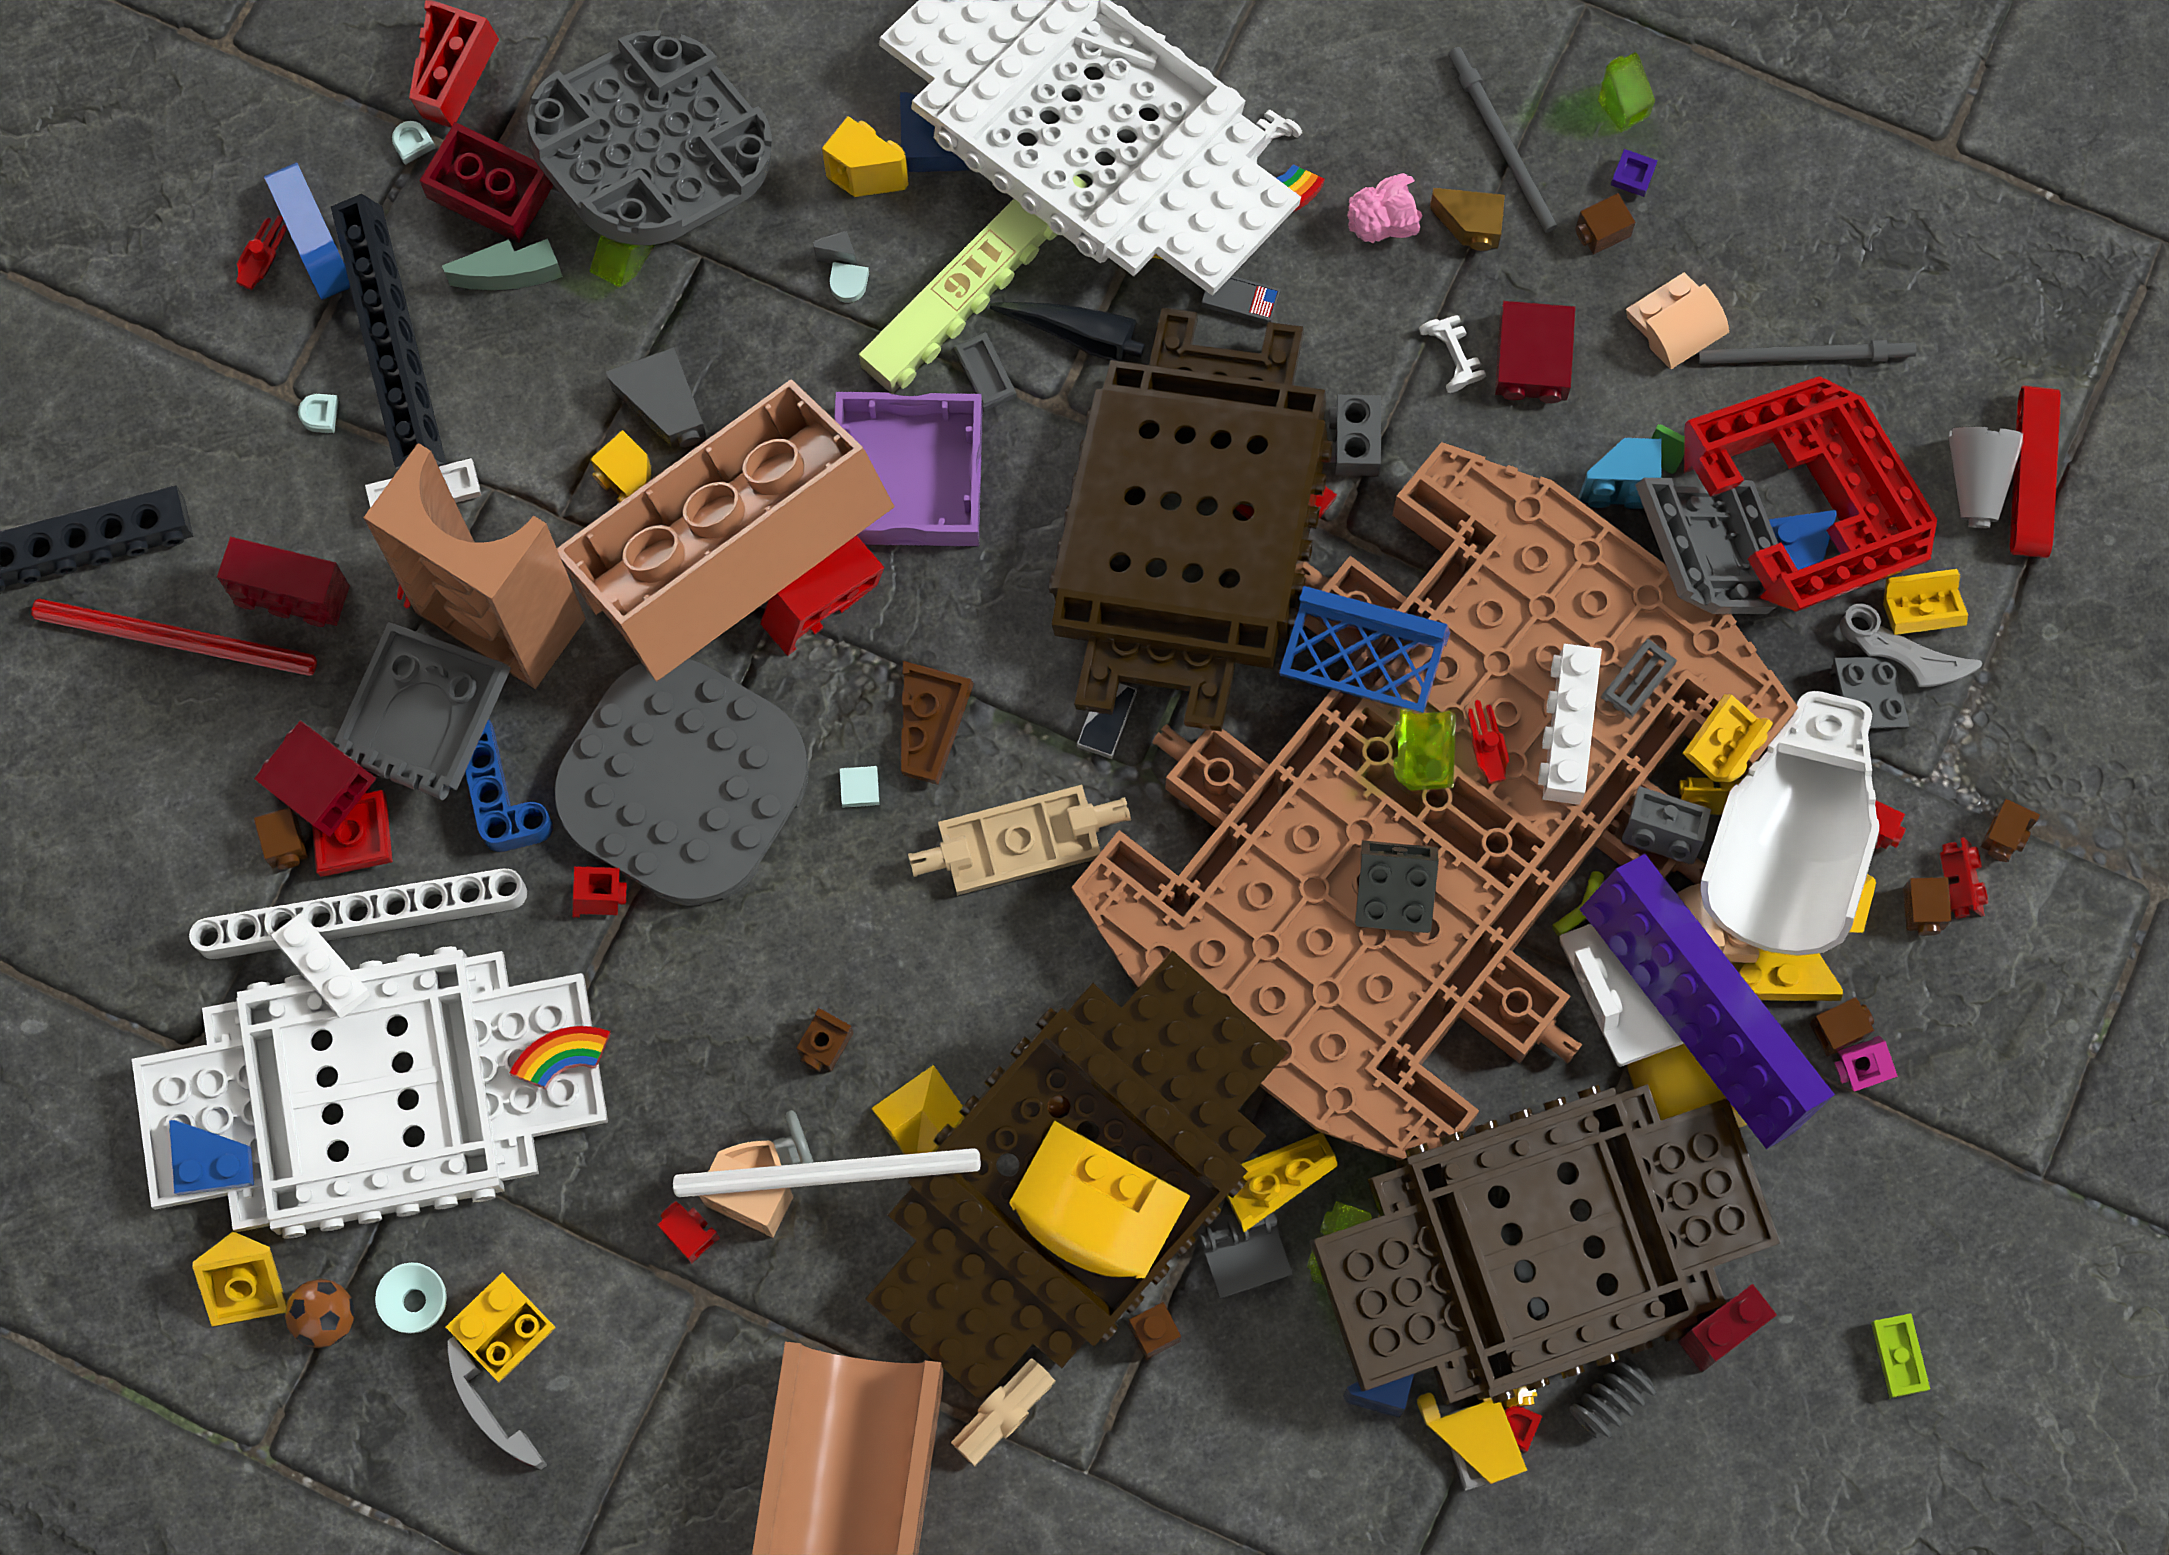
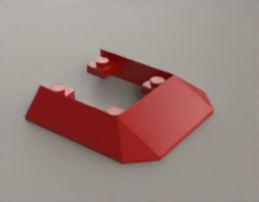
[1684,376,1937,612]

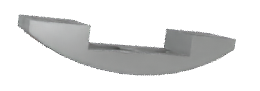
[447,1336,547,1470]

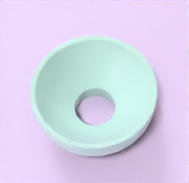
[375,1262,447,1334]

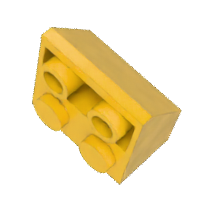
[822,116,909,197]
[446,1272,556,1383]

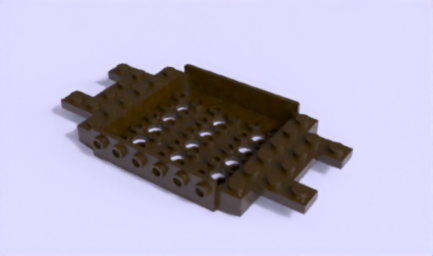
[1049,308,1333,732]

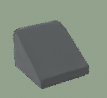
[813,231,857,266]

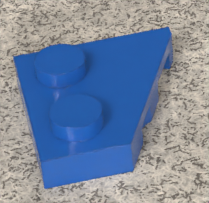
[1769,510,1836,570]
[169,1120,254,1196]

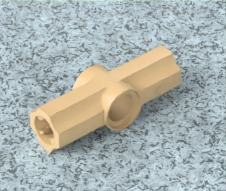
[951,1358,1055,1467]

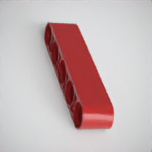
[2009,385,2061,558]

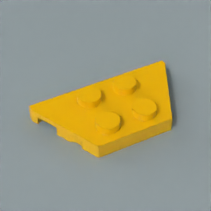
[1731,948,1843,1001]

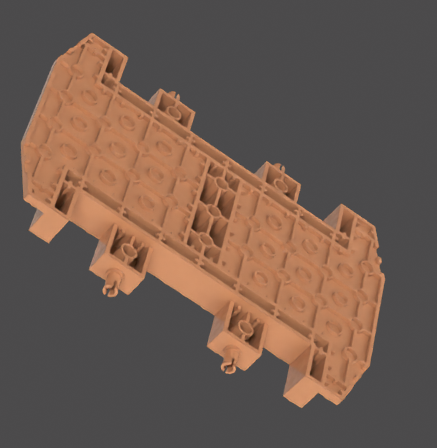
[1072,442,1798,1161]

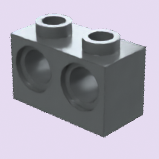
[1329,394,1381,476]

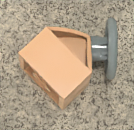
[699,1110,814,1238]

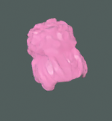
[1347,173,1422,243]

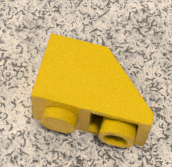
[590,430,651,503]

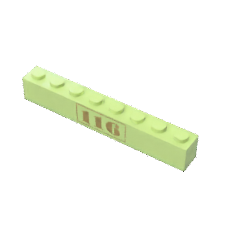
[859,175,1087,394]

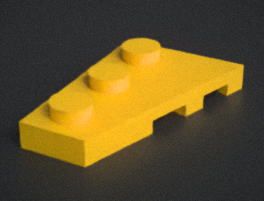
[1226,1132,1338,1232]

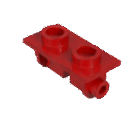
[1940,837,1988,918]

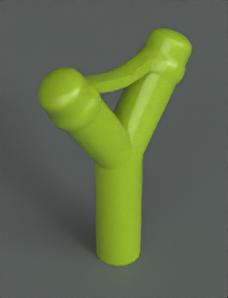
[1552,871,1604,937]

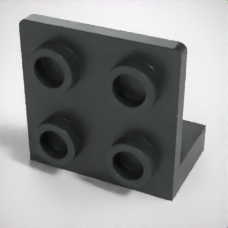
[1355,840,1439,933]

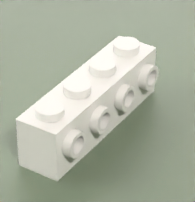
[1538,644,1602,805]

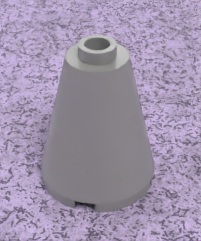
[1949,427,2023,528]

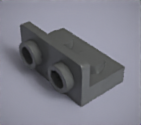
[1622,786,1711,864]

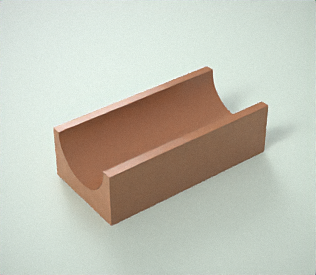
[557,379,895,682]
[363,443,586,689]
[752,1341,944,1555]

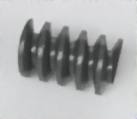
[1569,1356,1657,1438]

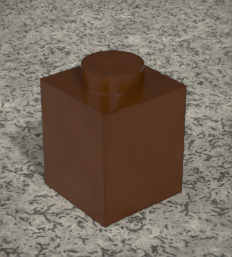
[1575,193,1636,255]
[254,807,308,870]
[1903,877,1951,936]
[1810,997,1874,1057]
[1129,1302,1181,1360]

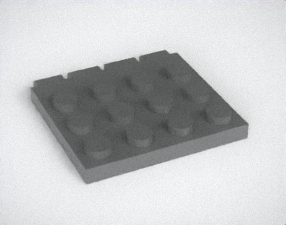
[334,622,511,800]

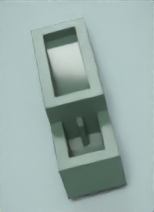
[442,239,563,290]

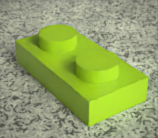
[1871,1313,1930,1399]

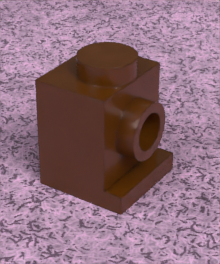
[1980,799,2040,862]
[796,1008,854,1072]

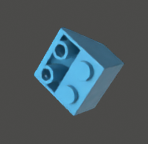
[1579,438,1661,509]

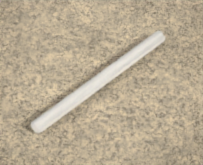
[673,1148,981,1197]

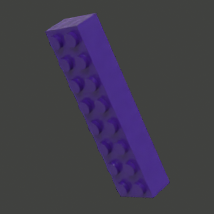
[1580,854,1835,1150]

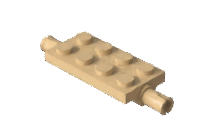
[908,785,1131,896]

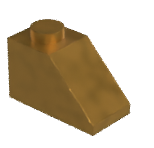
[1430,188,1505,251]

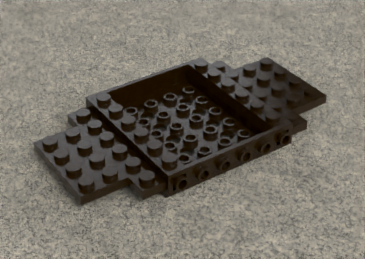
[865,950,1288,1402]
[1310,1084,1780,1404]

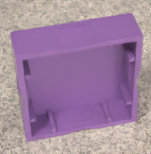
[835,392,983,546]

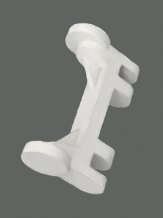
[1249,110,1302,164]
[1419,315,1486,393]

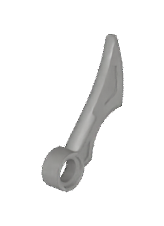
[1840,604,1982,687]

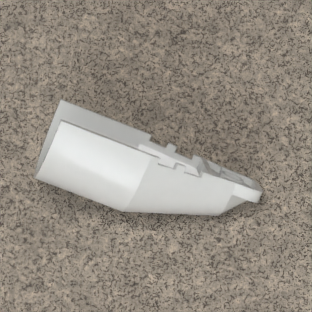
[1700,691,1879,956]

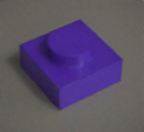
[1611,149,1658,197]

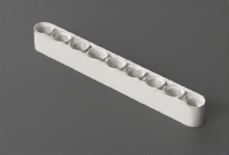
[189,868,527,959]

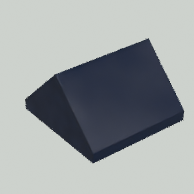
[1343,1374,1414,1418]

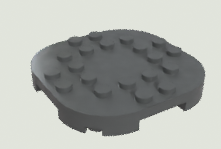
[527,30,772,245]
[555,659,809,906]

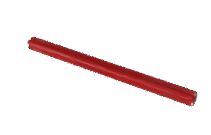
[31,599,317,676]

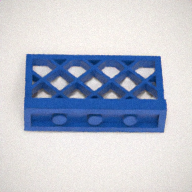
[1279,586,1450,714]

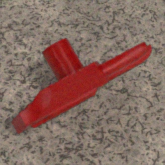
[236,216,287,290]
[1468,700,1509,784]

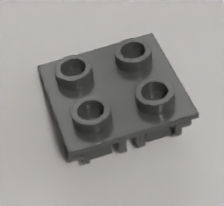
[1829,657,1910,729]
[1197,1212,1293,1299]

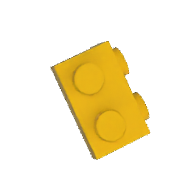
[1883,569,1968,635]
[1683,694,1773,782]

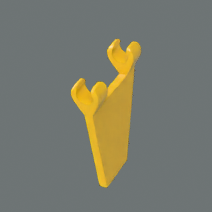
[1417,1393,1527,1484]

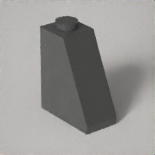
[606,347,706,448]

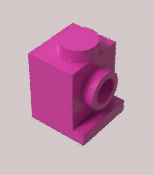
[1834,1035,1898,1091]

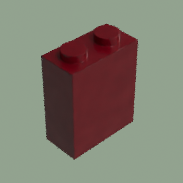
[1495,301,1576,403]
[254,720,376,837]
[1678,1284,1777,1372]

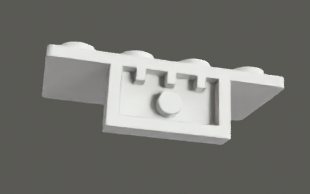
[1560,924,1684,1067]

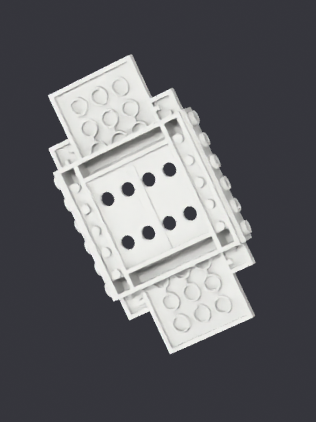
[879,0,1302,296]
[132,946,608,1239]

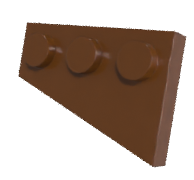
[901,661,974,785]

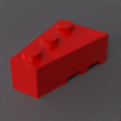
[409,0,499,128]
[760,535,885,656]

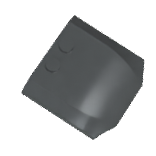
[1635,478,1778,614]

